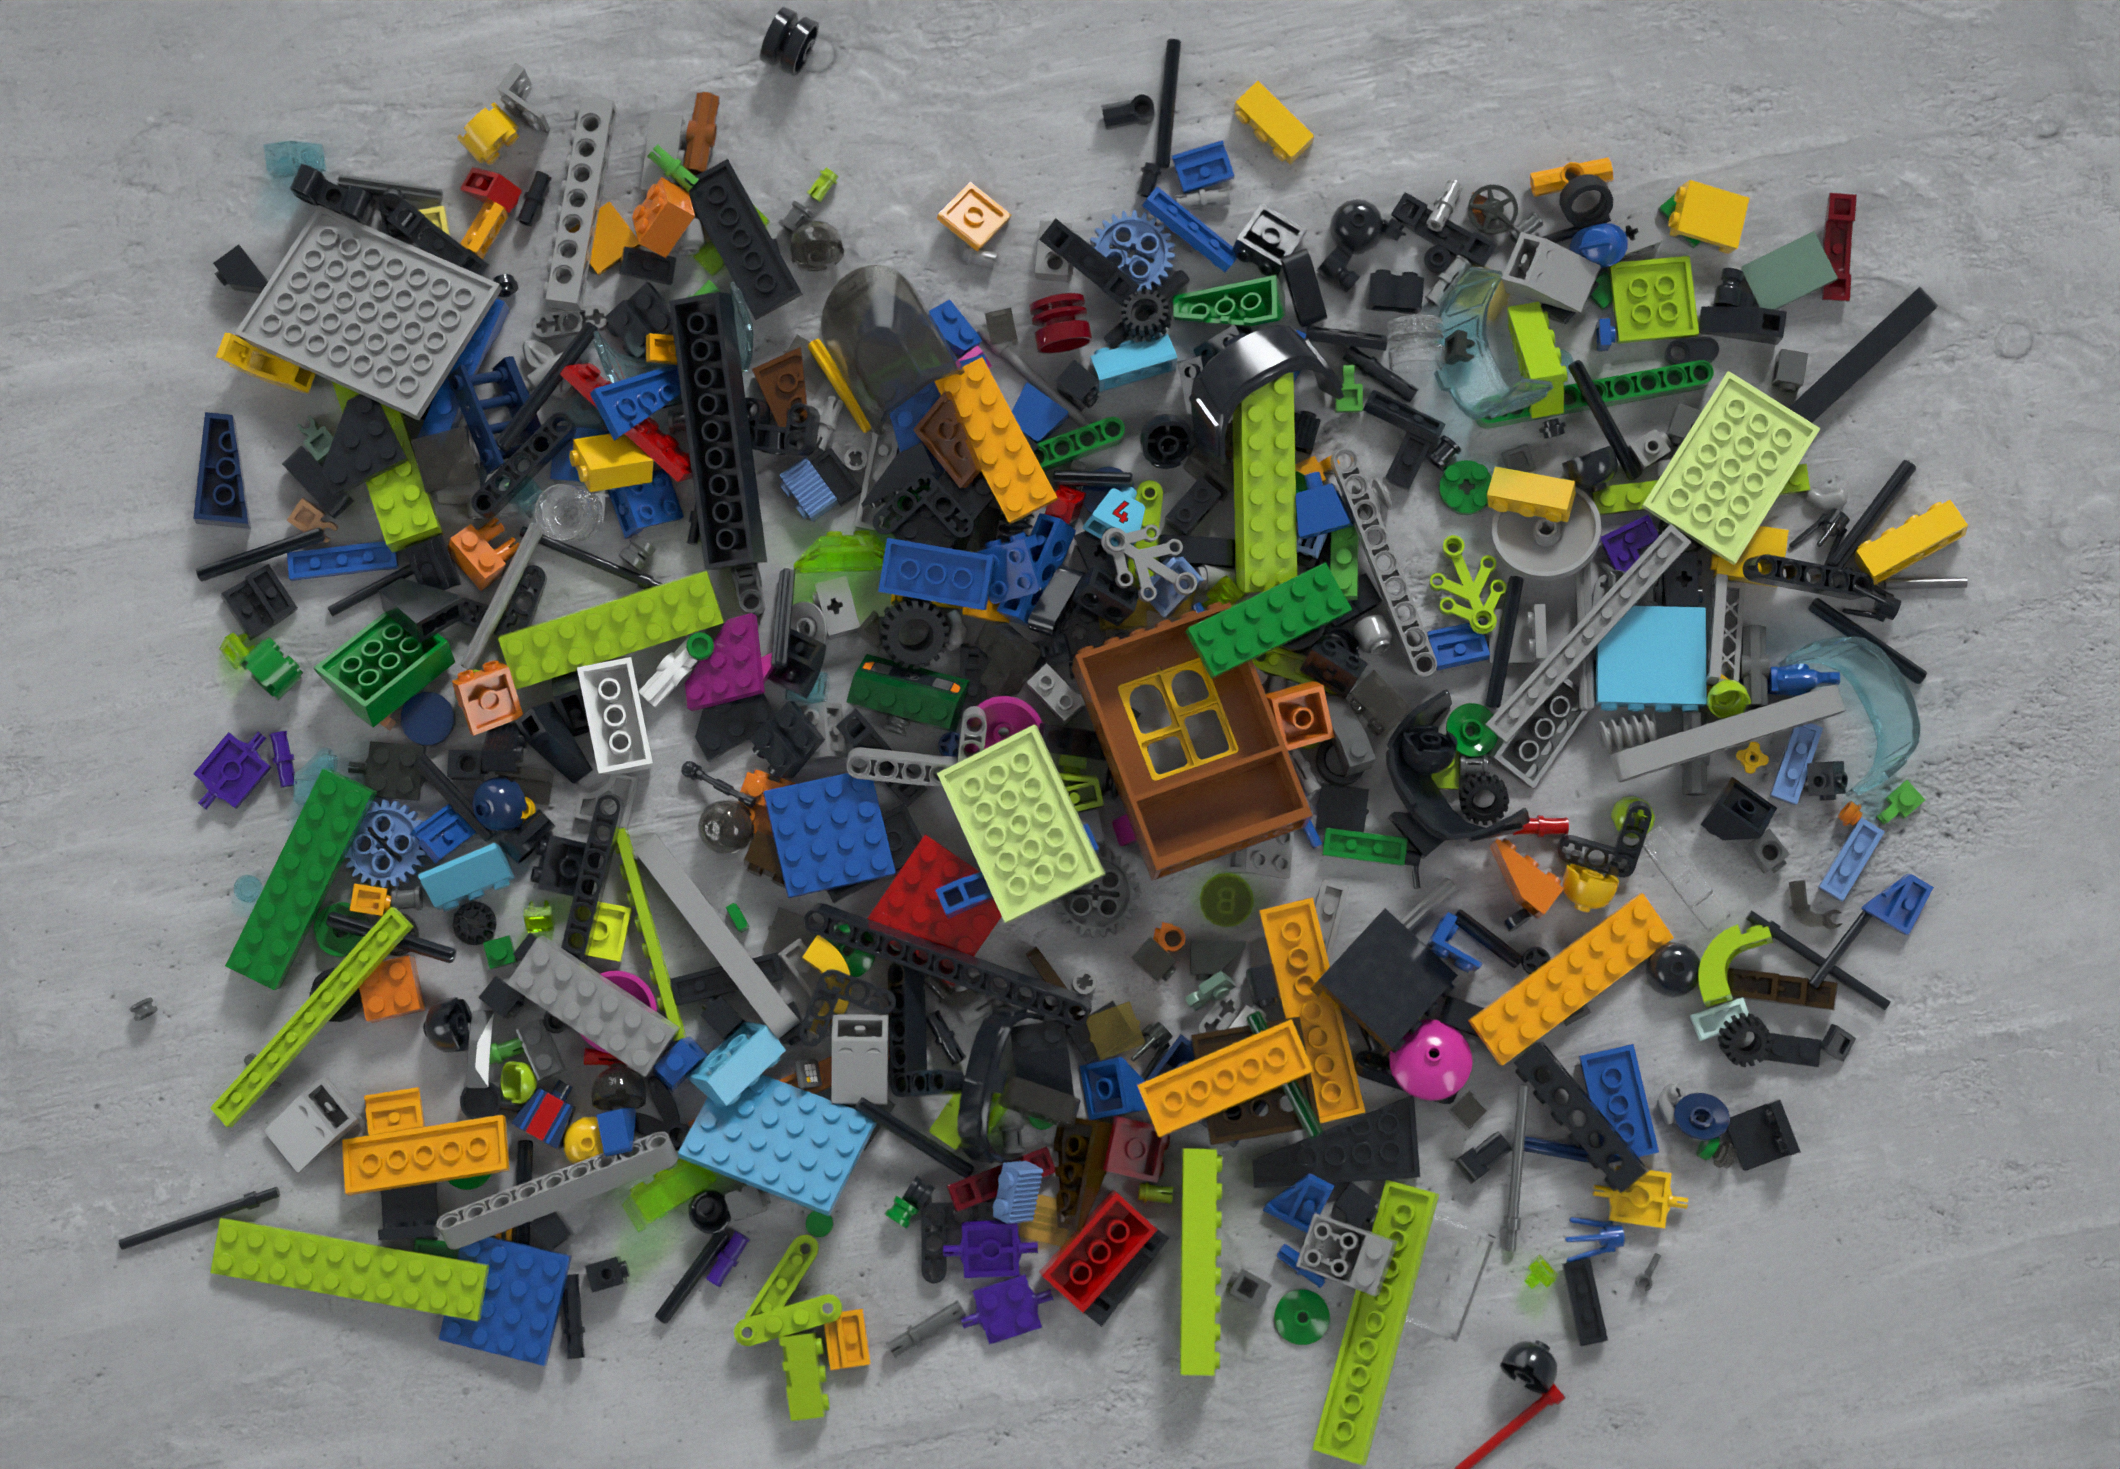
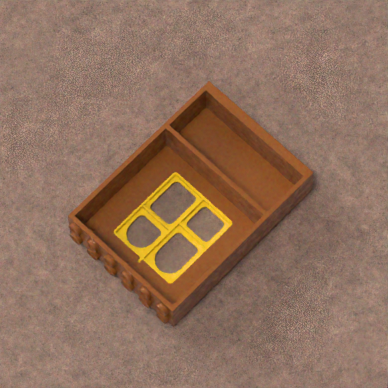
[1072,602,1313,881]

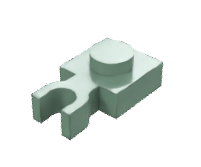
[296,415,334,465]
[1185,971,1236,1011]

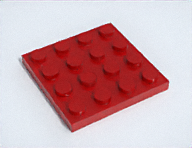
[867,834,1002,987]

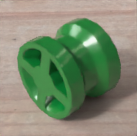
[884,1195,919,1229]

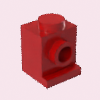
[1045,485,1086,524]

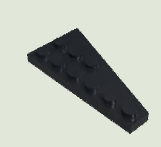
[1252,1095,1420,1188]

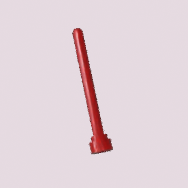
[1454,1384,1566,1469]

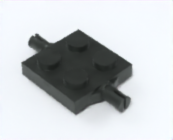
[348,741,442,801]

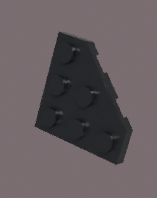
[321,394,408,497]
[695,693,776,762]

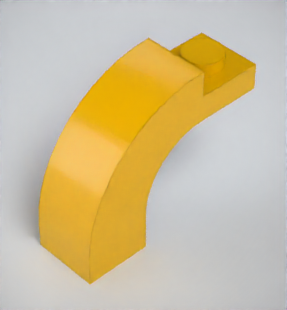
[216,332,316,394]
[801,935,851,1035]

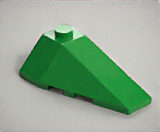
[1173,275,1286,326]

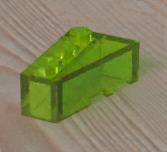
[622,1158,717,1233]

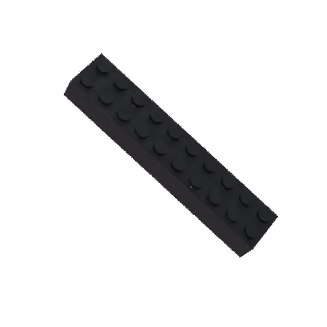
[669,292,767,570]

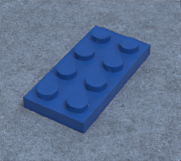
[878,538,995,610]
[1578,1044,1659,1163]

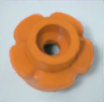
[1837,801,1863,826]

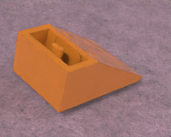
[1489,838,1564,919]

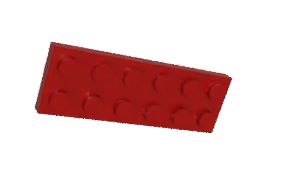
[560,363,693,482]

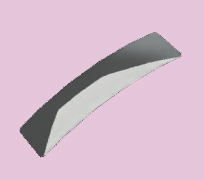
[466,1010,494,1088]

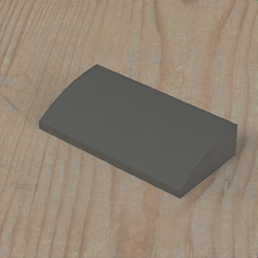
[1486,678,1588,789]

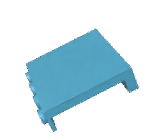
[1595,606,1707,712]

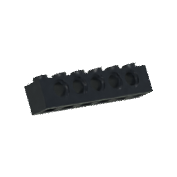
[1514,1041,1650,1193]

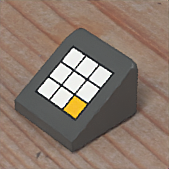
[795,1059,822,1090]

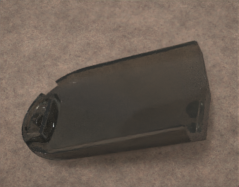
[821,265,965,436]

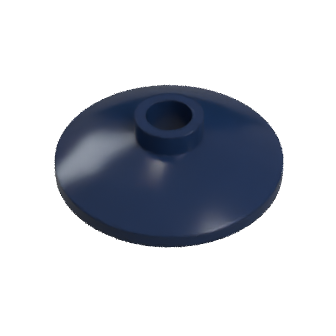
[1674,1093,1730,1140]

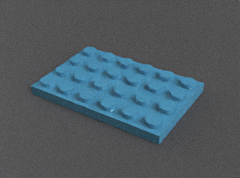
[678,1074,877,1216]

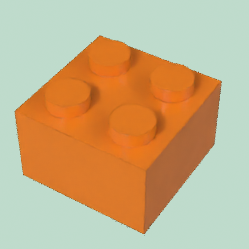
[632,177,695,258]
[1266,681,1335,751]
[359,955,426,1023]

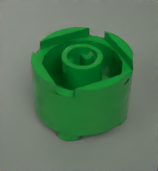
[239,637,303,701]

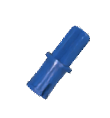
[1276,1244,1328,1288]

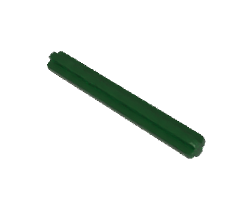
[1246,1011,1323,1139]

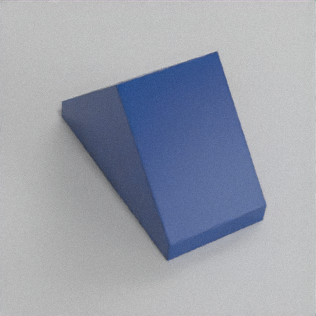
[596,1108,636,1157]

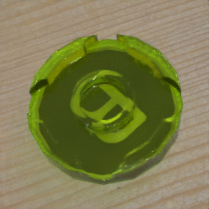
[1199,873,1254,928]

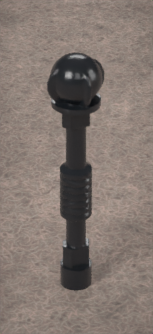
[681,761,757,808]

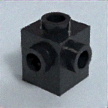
[1805,761,1848,801]

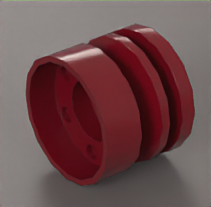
[1029,293,1092,354]

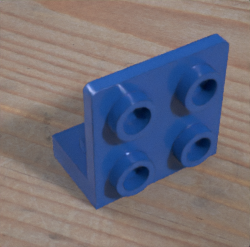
[607,469,684,539]
[1426,912,1483,973]

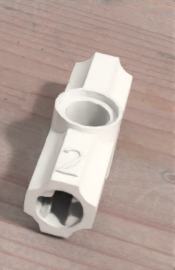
[638,633,699,708]

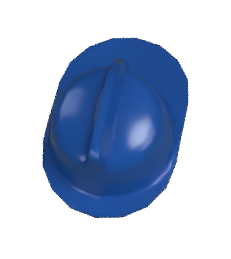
[1570,223,1628,268]

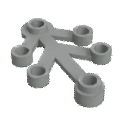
[1101,525,1197,602]

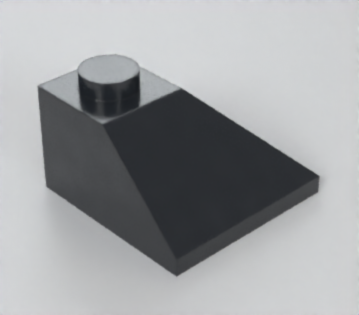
[1700,777,1777,841]

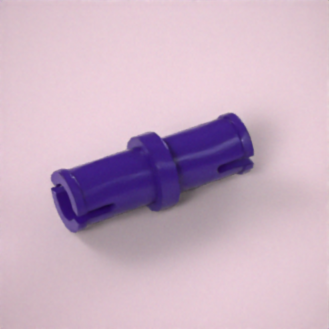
[269,731,298,788]
[706,1231,750,1287]

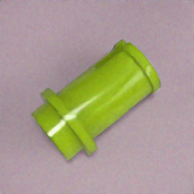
[806,167,839,203]
[1138,1181,1173,1205]

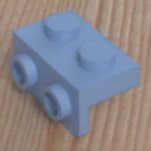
[1143,557,1204,618]

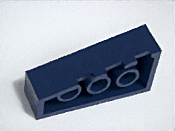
[193,412,251,529]

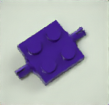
[193,731,272,810]
[943,1220,1038,1278]
[961,1274,1054,1345]

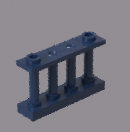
[448,356,549,475]

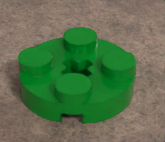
[1439,460,1492,515]
[314,902,370,957]

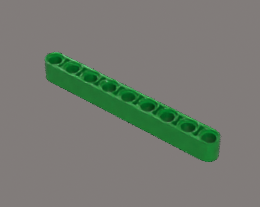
[1475,360,1714,429]
[898,417,1125,512]

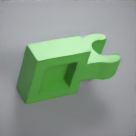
[1335,365,1363,413]
[1876,780,1925,825]

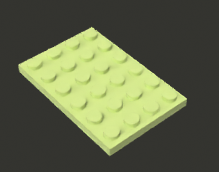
[1641,371,1821,565]
[937,725,1105,923]

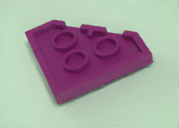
[685,613,765,711]

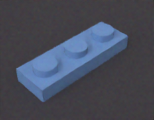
[1769,723,1823,805]
[1818,817,1885,902]

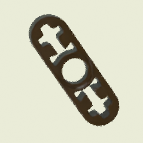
[1025,946,1083,1015]

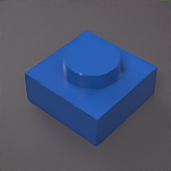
[1596,318,1615,351]

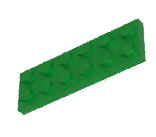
[1185,563,1352,679]

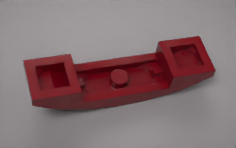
[1821,193,1857,302]
[947,1146,1055,1212]

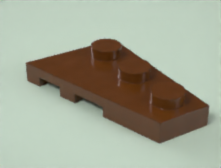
[752,347,807,427]
[913,391,982,488]

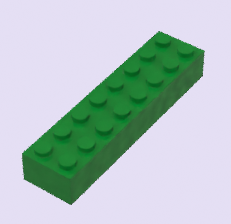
[225,768,377,991]

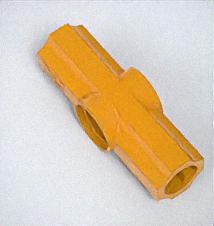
[1529,157,1614,197]

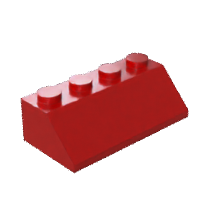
[1039,1190,1157,1313]

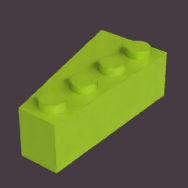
[1507,301,1568,419]

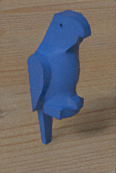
[1739,664,1840,696]

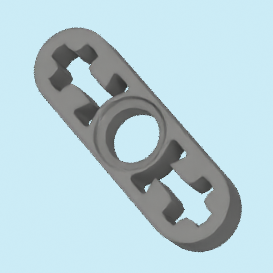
[532,305,609,340]

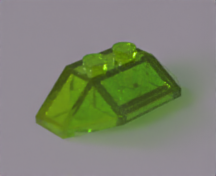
[794,530,886,574]

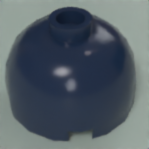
[472,775,526,832]

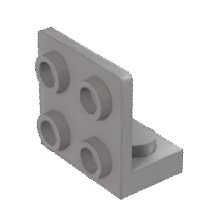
[497,63,550,133]
[1488,604,1547,664]
[799,702,847,760]
[1226,831,1294,879]

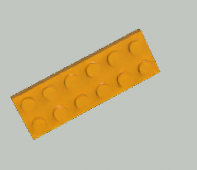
[934,357,1058,525]
[1137,1019,1314,1137]
[342,1115,510,1196]

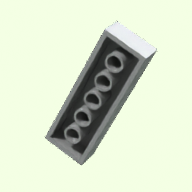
[507,935,680,1077]

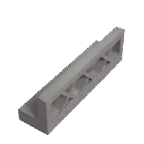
[1706,574,1745,686]

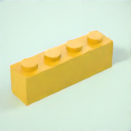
[1854,499,1968,585]

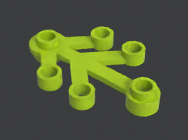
[1429,535,1507,634]

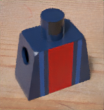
[511,1079,576,1150]

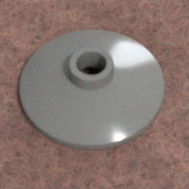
[791,602,827,643]

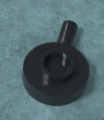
[460,1081,523,1120]

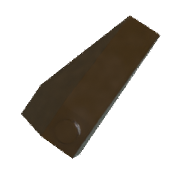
[1054,1115,1113,1232]

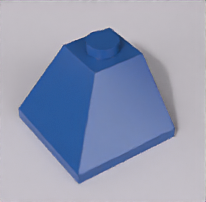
[1080,1057,1147,1120]

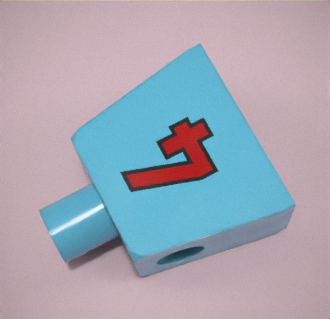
[1082,487,1145,547]

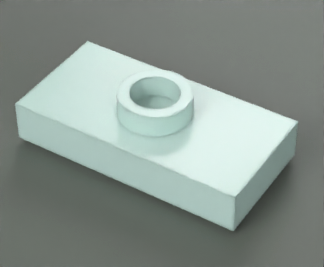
[1690,997,1749,1041]

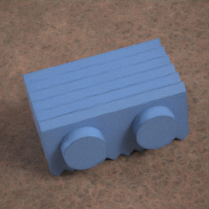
[779,457,839,522]
[993,1161,1043,1224]

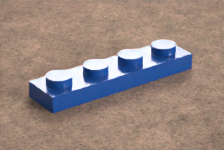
[1142,186,1237,273]
[287,541,399,581]

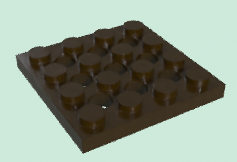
[1190,1017,1321,1146]

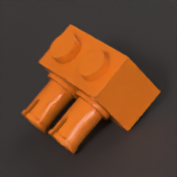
[447,517,520,591]

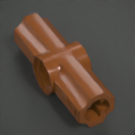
[683,92,720,176]

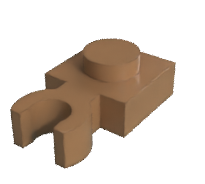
[286,497,339,543]

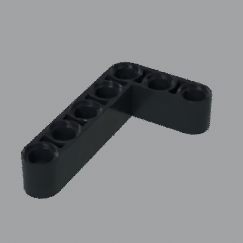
[888,962,965,1097]

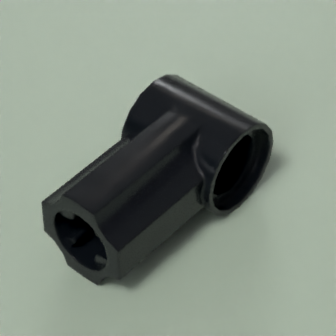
[1101,94,1155,130]
[499,809,556,864]
[1454,1131,1512,1184]

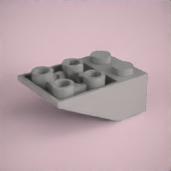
[1502,232,1601,314]
[831,1015,889,1105]
[264,1076,363,1173]
[1296,1213,1398,1296]

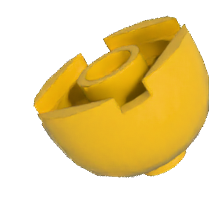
[1562,864,1620,912]
[563,1116,604,1164]

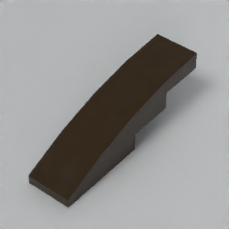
[1727,968,1838,1011]

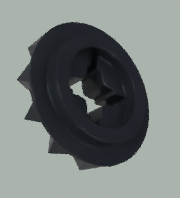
[452,901,497,945]

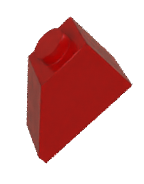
[460,167,523,213]

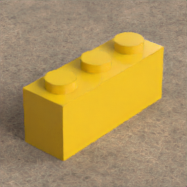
[1234,81,1314,165]
[1487,467,1576,522]

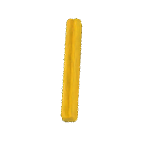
[808,339,875,433]

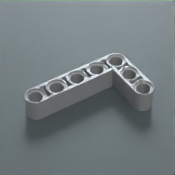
[847,706,987,787]

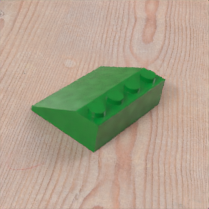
[313,612,455,728]

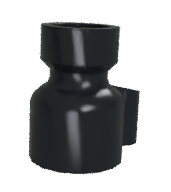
[1316,242,1360,293]
[1713,268,1755,307]

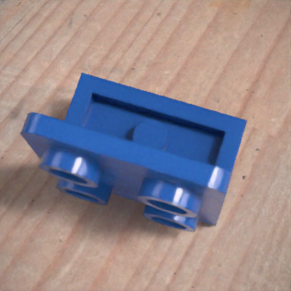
[976,532,1041,604]

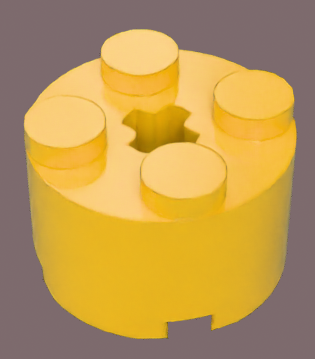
[457,102,519,165]

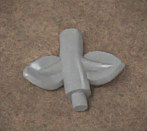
[522,340,583,401]

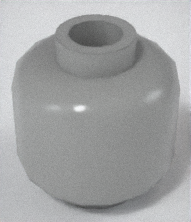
[672,218,704,255]
[1353,613,1393,655]

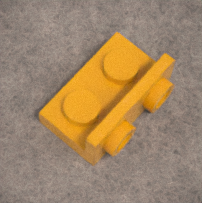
[460,202,509,260]

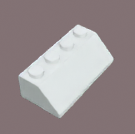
[577,657,653,774]

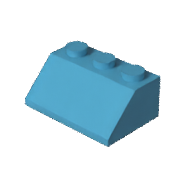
[1090,333,1178,392]
[418,843,515,912]
[686,1021,786,1106]

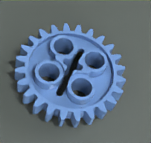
[1090,210,1175,294]
[345,800,428,889]

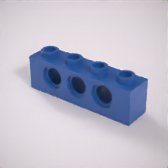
[997,513,1076,627]

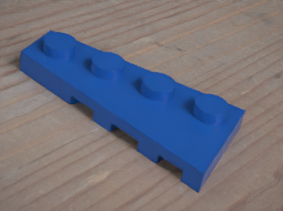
[590,365,681,441]

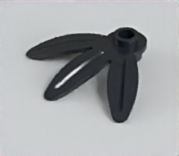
[634,1076,691,1151]

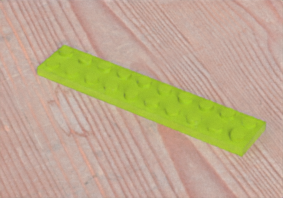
[1312,1180,1440,1466]
[210,1218,490,1321]

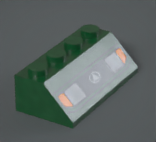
[846,654,970,732]

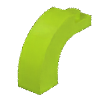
[1698,924,1774,1008]

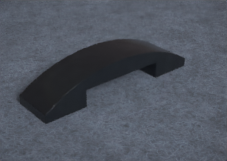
[1391,192,1498,268]
[387,199,490,276]
[1039,218,1139,307]
[835,708,927,807]
[1083,1226,1169,1327]

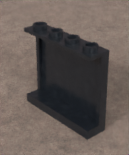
[1310,908,1458,1057]

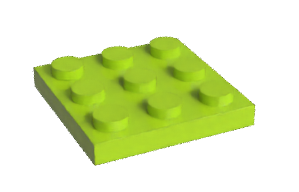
[1608,256,1699,344]

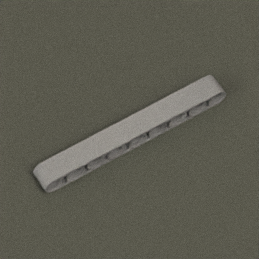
[1330,448,1437,677]
[1610,685,1846,782]
[634,833,800,1039]
[436,1132,678,1249]

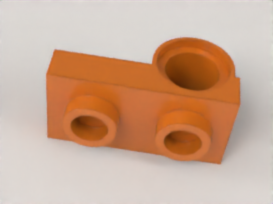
[1151,922,1185,978]

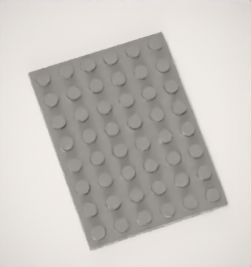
[234,205,502,420]

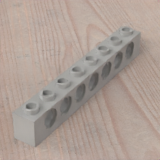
[543,96,617,311]

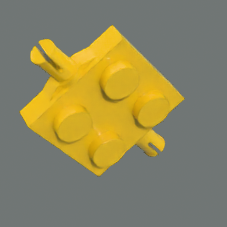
[1592,1165,1688,1228]

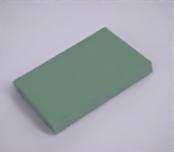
[1740,231,1838,310]

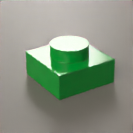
[483,935,518,970]

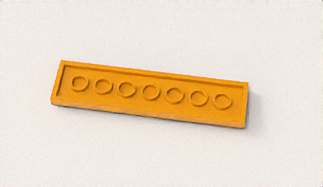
[1468,893,1674,1066]
[1259,897,1365,1123]

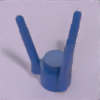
[1565,1217,1624,1262]

